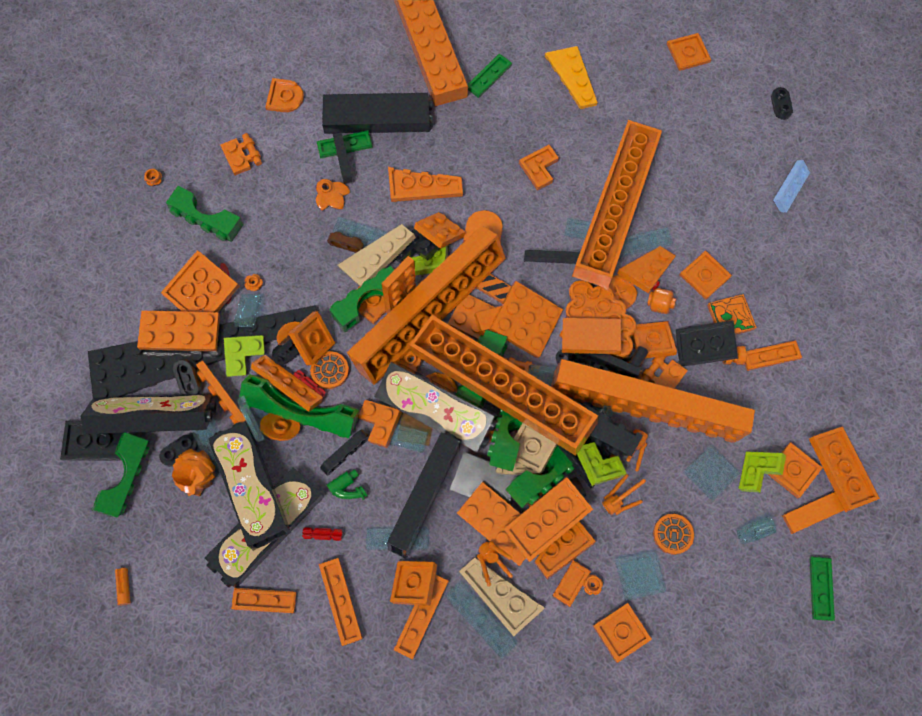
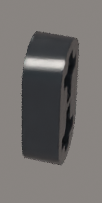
[272,335,299,365]

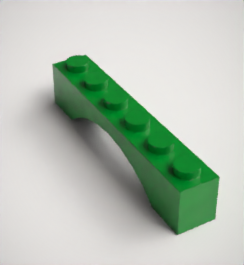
[239,374,359,438]

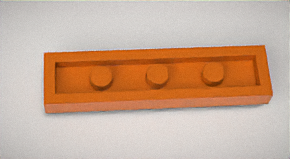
[251,355,323,412]
[196,360,248,424]
[319,558,363,646]
[394,575,449,660]

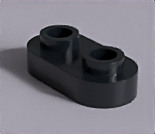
[771,87,793,120]
[173,359,201,395]
[159,435,198,467]

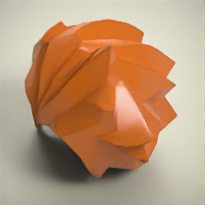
[172,449,215,497]

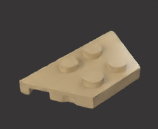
[496,423,557,475]

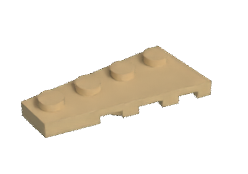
[338,224,416,287]
[459,558,545,637]

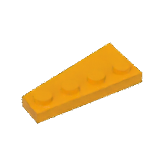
[544,46,598,109]

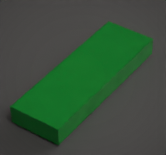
[467,53,512,98]
[316,131,372,159]
[809,557,835,621]

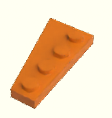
[388,167,463,202]

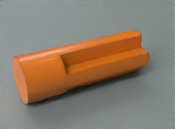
[115,568,131,606]

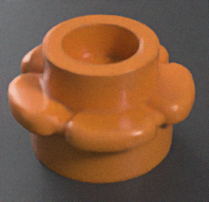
[144,169,162,186]
[244,274,263,291]
[583,574,603,595]

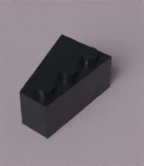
[582,405,643,457]

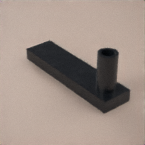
[524,250,593,285]
[577,346,648,379]

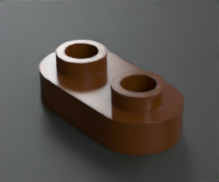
[327,231,364,253]

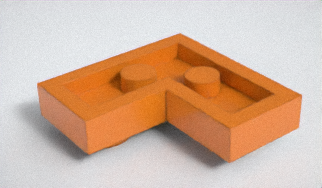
[519,145,559,191]
[358,400,402,448]

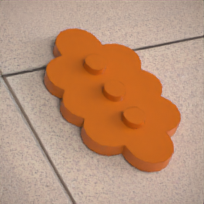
[566,280,636,359]

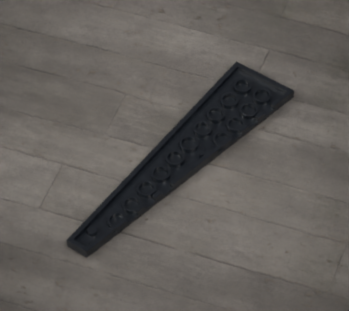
[88,305,317,398]

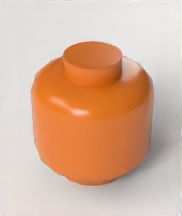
[648,288,677,314]

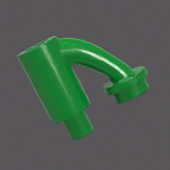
[326,469,368,500]

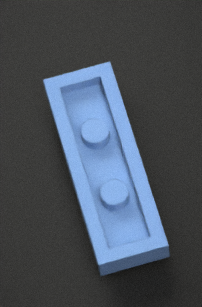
[773,160,810,212]

